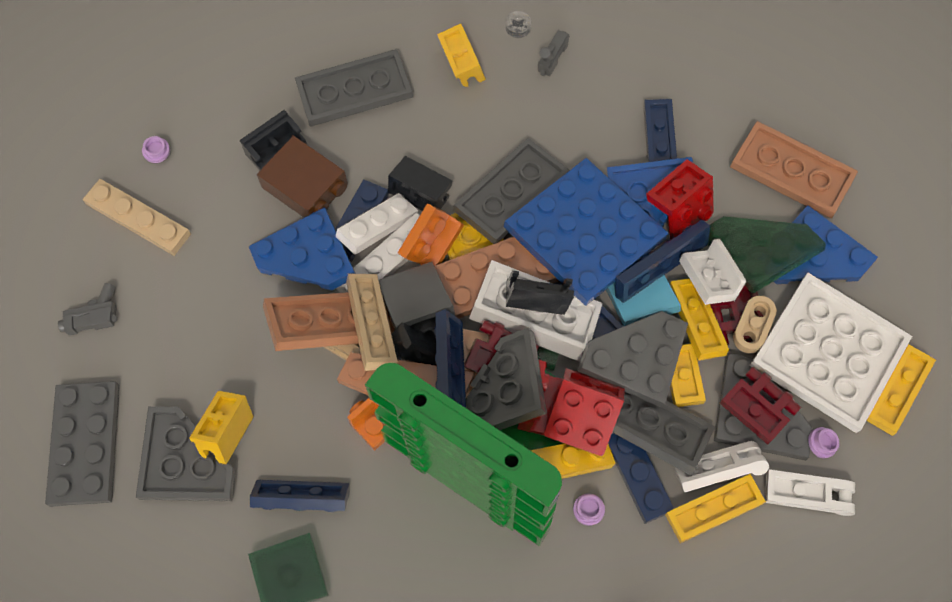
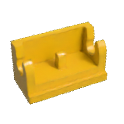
[437,23,486,87]
[189,391,254,465]

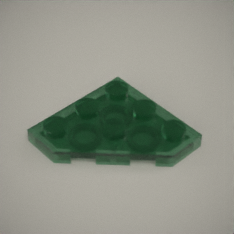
[708,216,826,294]

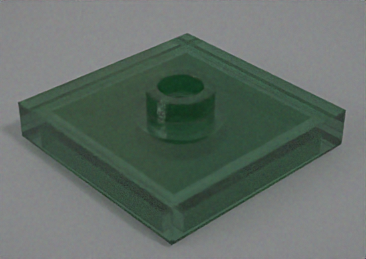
[248,533,329,602]

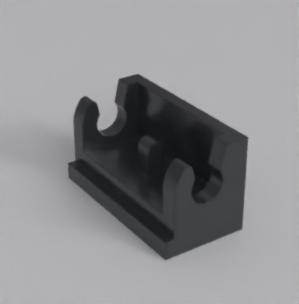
[240,110,307,171]
[388,156,453,211]
[506,270,574,315]
[391,322,437,366]

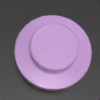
[142,136,170,163]
[808,427,839,459]
[573,493,605,526]

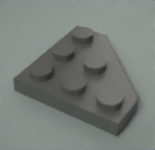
[578,311,688,407]
[466,327,547,430]
[714,353,812,461]
[136,406,235,501]

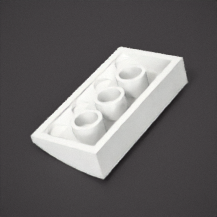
[469,260,603,362]

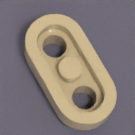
[733,296,777,353]

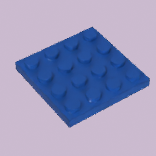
[504,158,668,306]

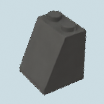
[379,262,456,363]

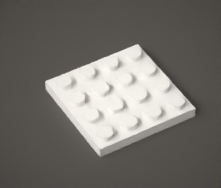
[749,273,912,433]

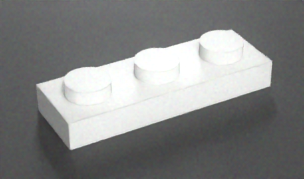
[335,193,418,255]

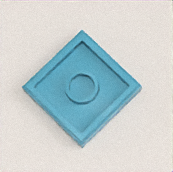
[606,275,681,326]

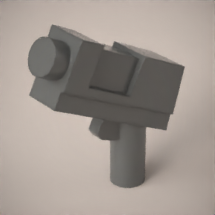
[538,30,570,76]
[58,283,118,336]

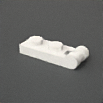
[674,441,769,492]
[765,469,855,516]

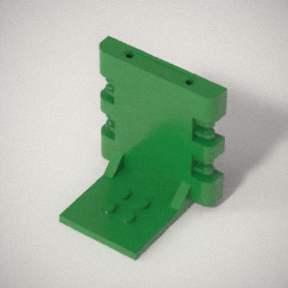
[365,363,564,546]

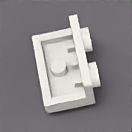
[679,239,746,305]

